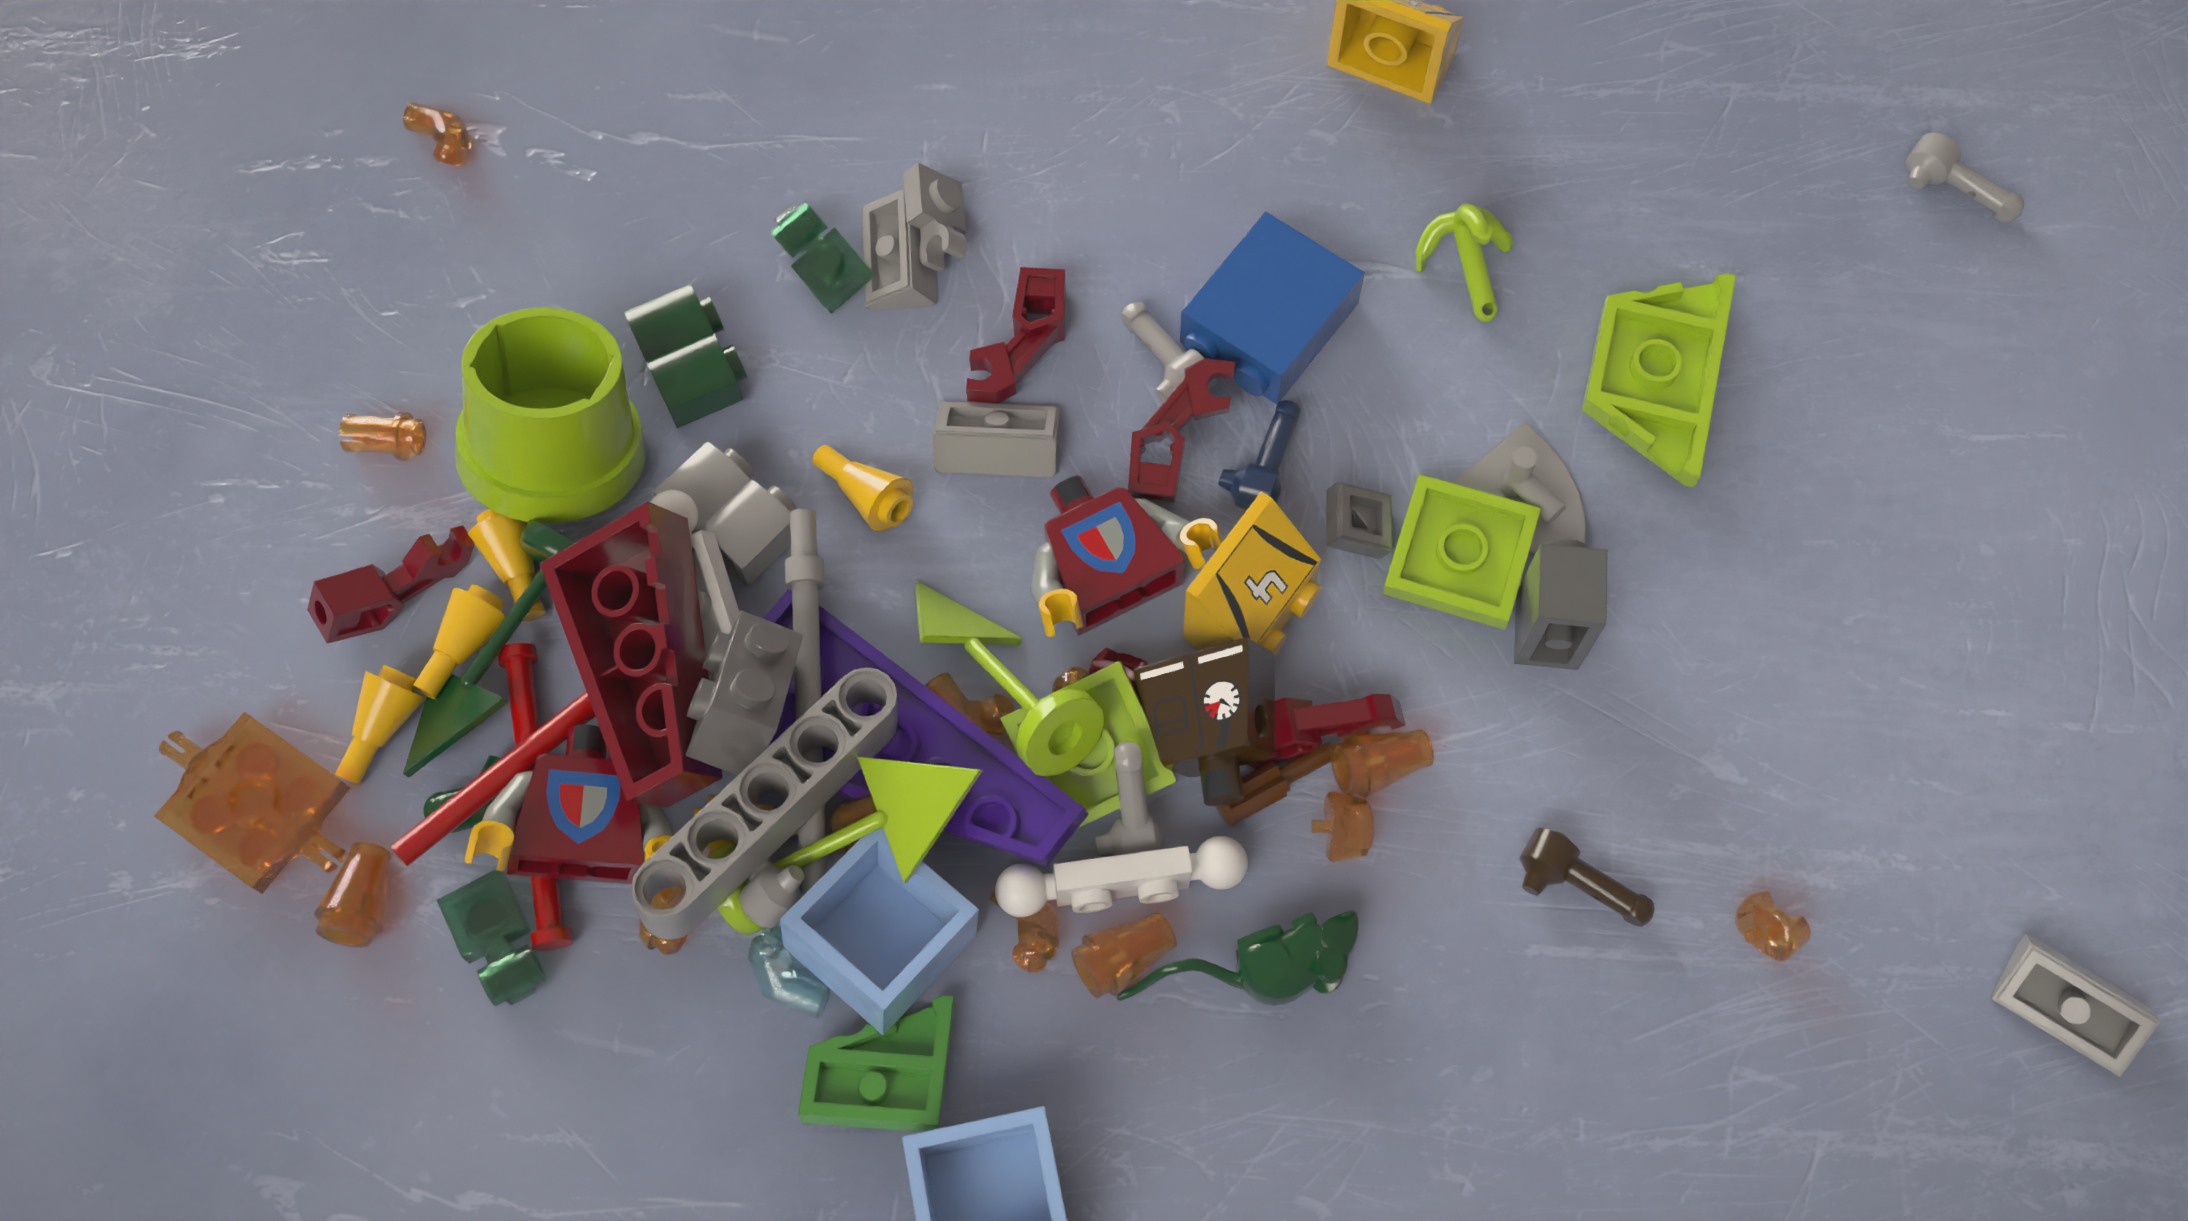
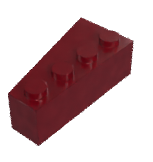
[539,502,723,807]

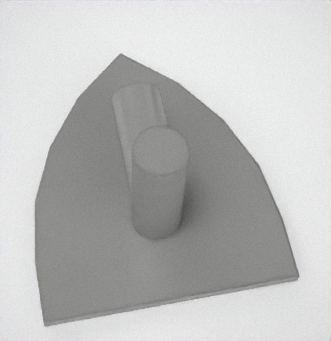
[1452,422,1586,555]

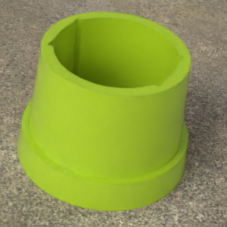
[455,307,646,524]

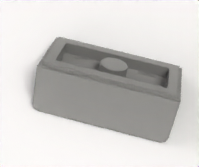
[862,189,938,311]
[933,401,1060,477]
[1991,933,2161,1077]

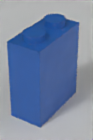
[1180,211,1365,404]

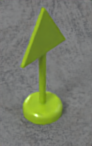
[915,581,1104,777]
[707,757,983,936]

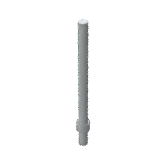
[785,509,827,895]

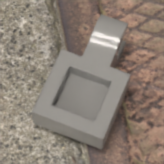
[903,163,967,272]

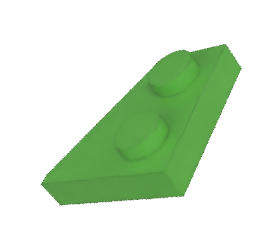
[798,995,955,1132]

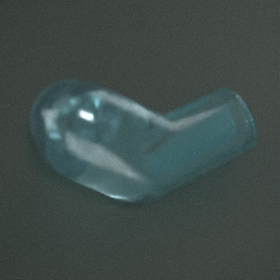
[748,926,831,1019]

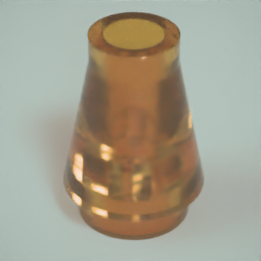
[1330,729,1434,798]
[314,842,392,947]
[1071,911,1177,998]

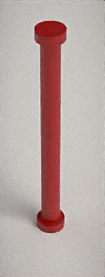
[497,642,573,951]

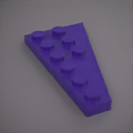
[763,589,1089,867]

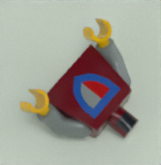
[1031,475,1223,637]
[465,725,674,884]

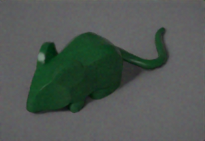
[1116,910,1359,1006]

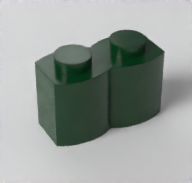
[623,284,747,428]

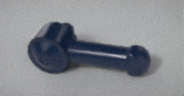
[1218,400,1301,510]

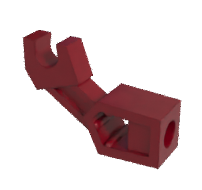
[966,267,1066,403]
[1128,359,1235,502]
[307,525,475,644]
[1247,694,1406,769]

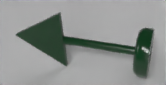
[403,520,574,778]

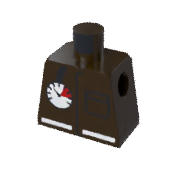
[1133,637,1275,806]

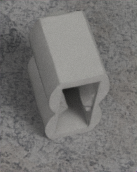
[653,442,797,586]

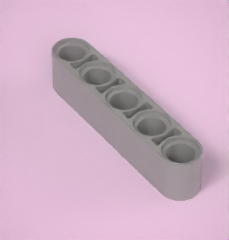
[631,667,898,940]

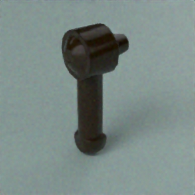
[1519,828,1655,927]

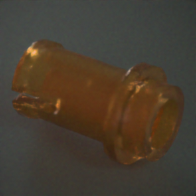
[339,412,426,461]

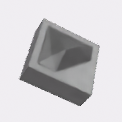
[1326,482,1392,559]

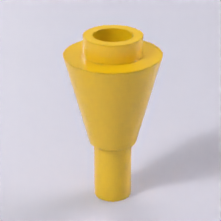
[812,445,913,532]
[468,509,546,622]
[412,584,506,699]
[335,664,426,785]

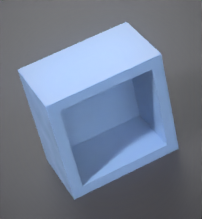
[780,827,979,1035]
[902,1106,1068,1221]

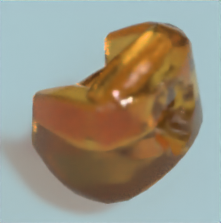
[1311,791,1374,862]
[1735,891,1811,962]

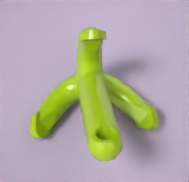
[1415,203,1513,322]

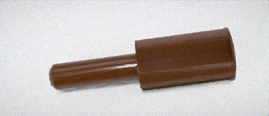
[1215,742,1337,827]

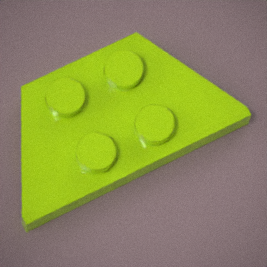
[1581,273,1736,488]

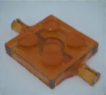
[154,712,350,894]

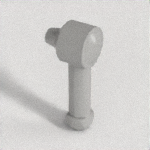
[1905,132,2024,222]
[1121,302,1216,403]
[1095,741,1163,856]
[733,842,805,928]

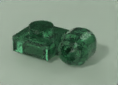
[770,201,876,314]
[436,869,546,1006]

